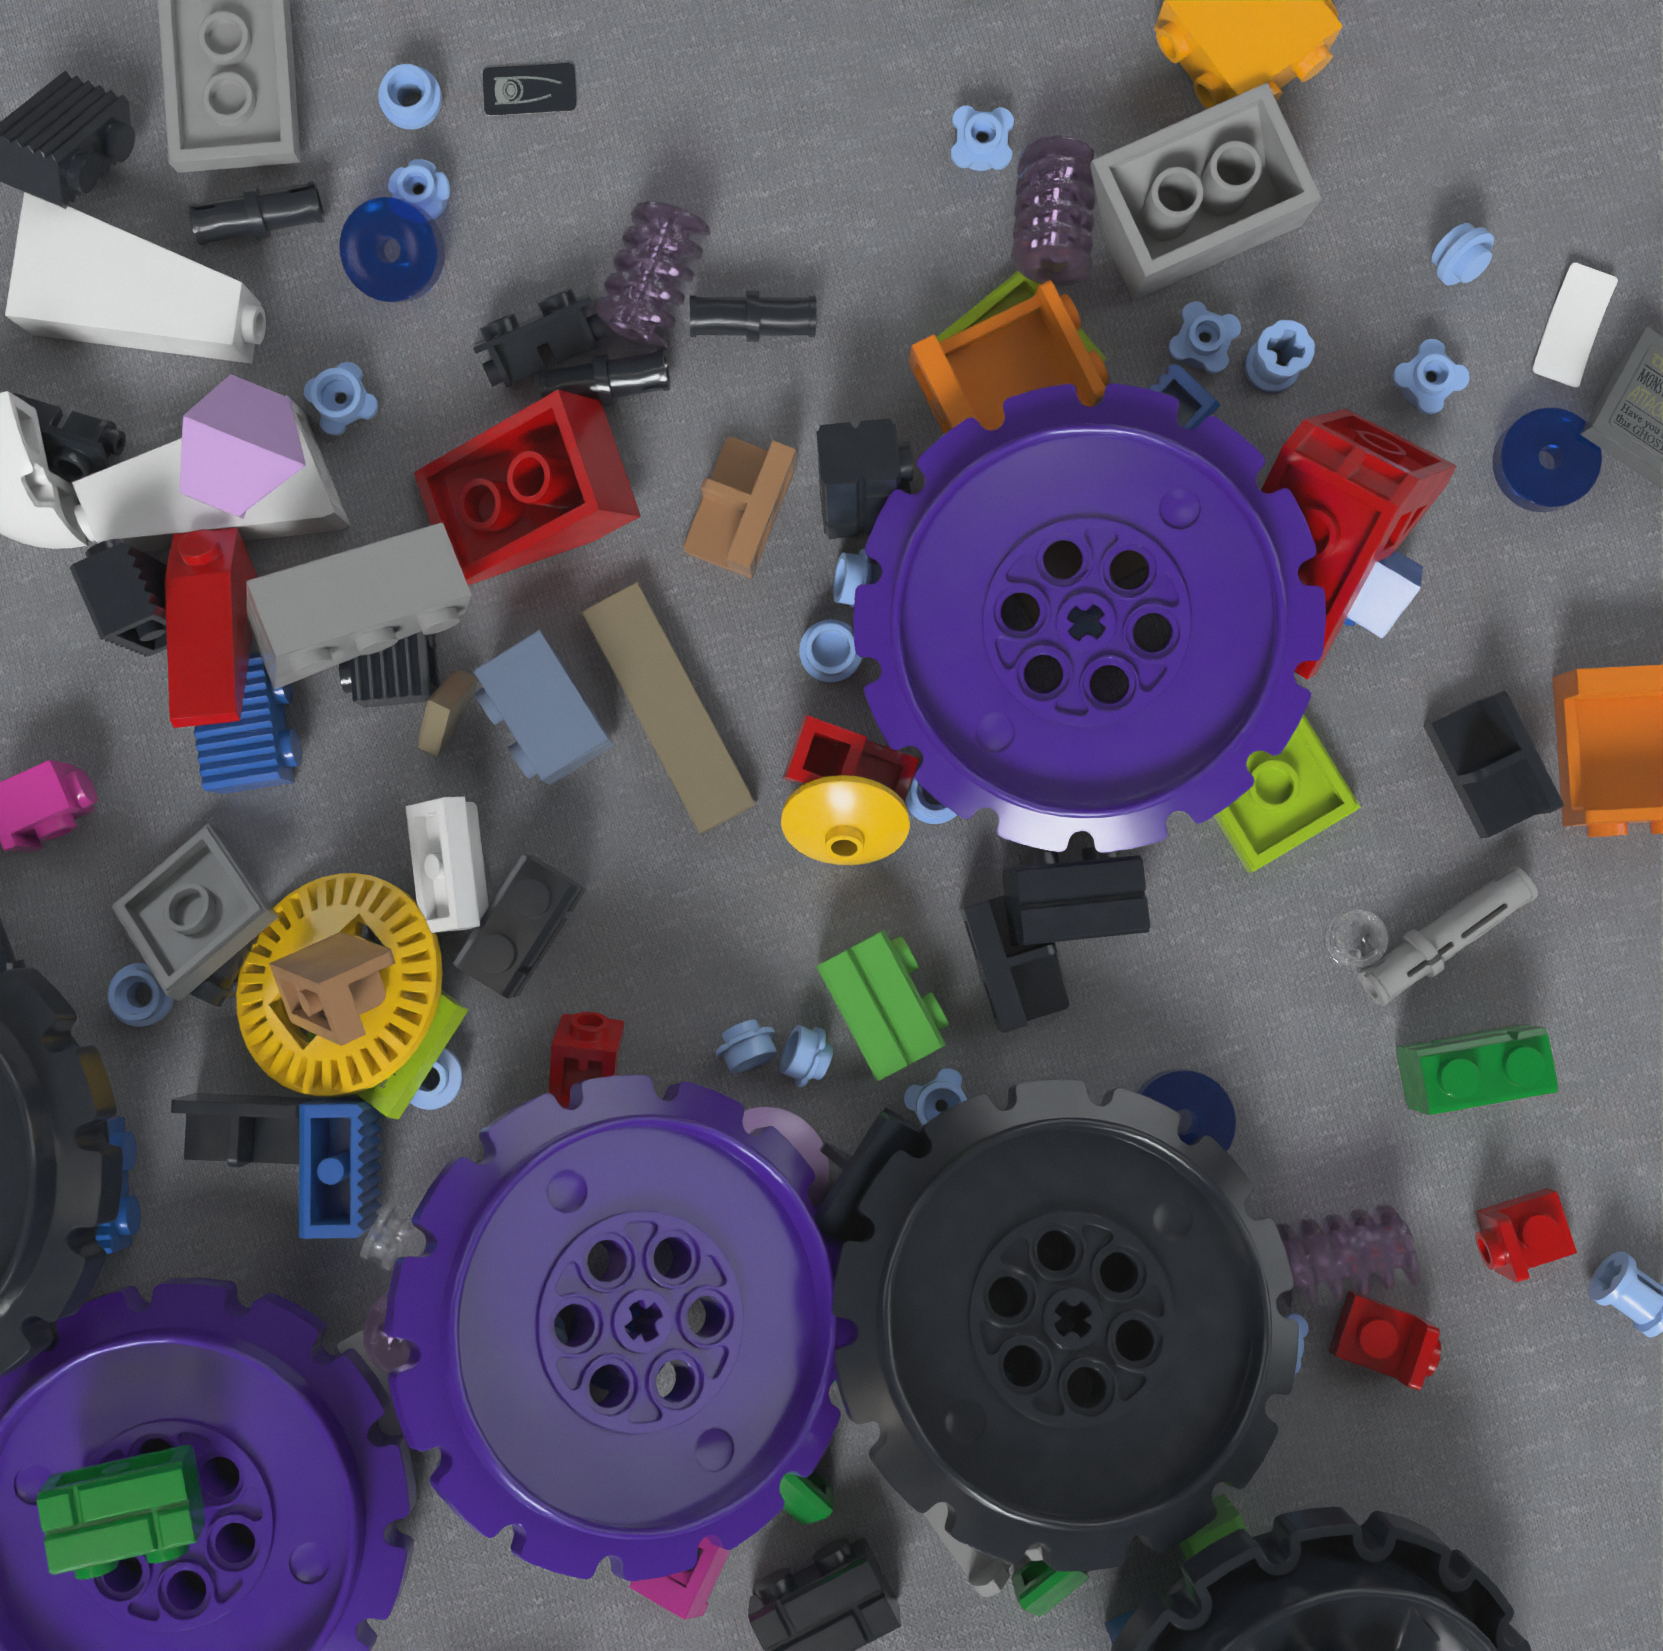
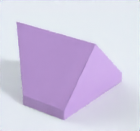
[180,374,306,519]

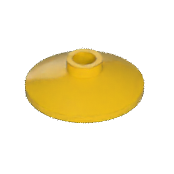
[781,775,910,865]

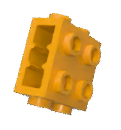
[1154,0,1343,109]

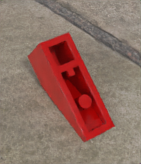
[165,527,258,728]

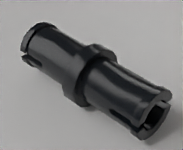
[188,181,325,246]
[690,290,816,342]
[539,349,671,406]

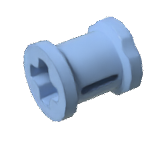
[1244,320,1315,394]
[1588,1251,1663,1338]

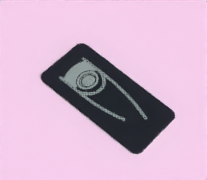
[483,63,577,116]

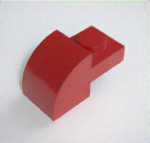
[782,715,919,802]

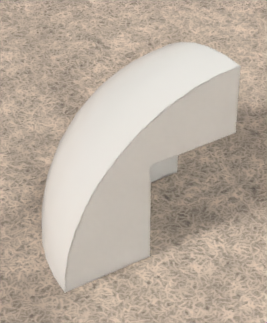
[0,391,87,549]

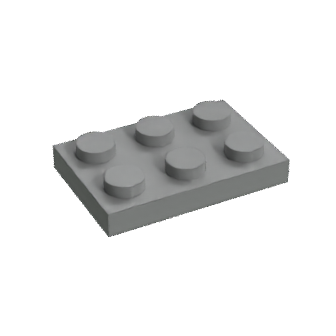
[158,0,301,173]

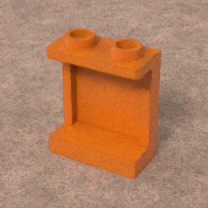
[908,280,1110,435]
[1552,665,1663,837]

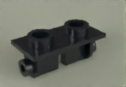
[473,288,607,388]
[13,393,126,480]

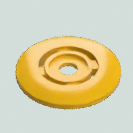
[236,873,443,1097]

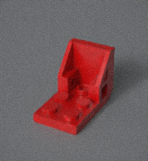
[1261,409,1457,680]

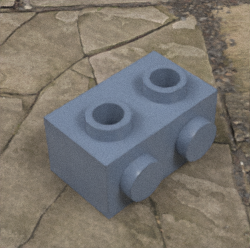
[473,630,615,785]

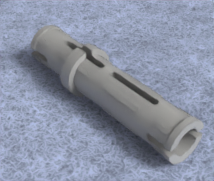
[1357,864,1538,1007]

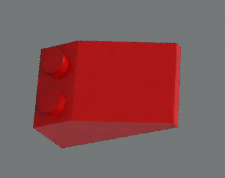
[413,390,641,585]

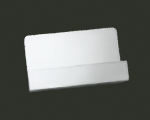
[406,796,489,933]

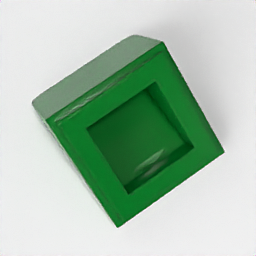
[779,1470,833,1525]
[1012,1560,1089,1616]

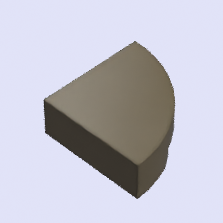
[417,668,478,757]

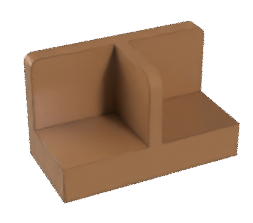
[683,437,797,579]
[269,933,395,1046]

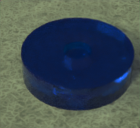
[339,197,445,303]
[1492,408,1602,512]
[1137,1069,1236,1152]

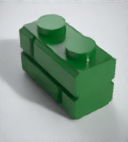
[1396,1024,1559,1115]
[37,1444,205,1579]

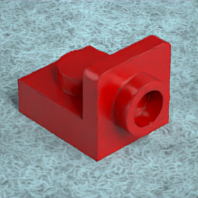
[549,1011,625,1109]
[1475,1188,1577,1283]
[1328,1290,1442,1391]

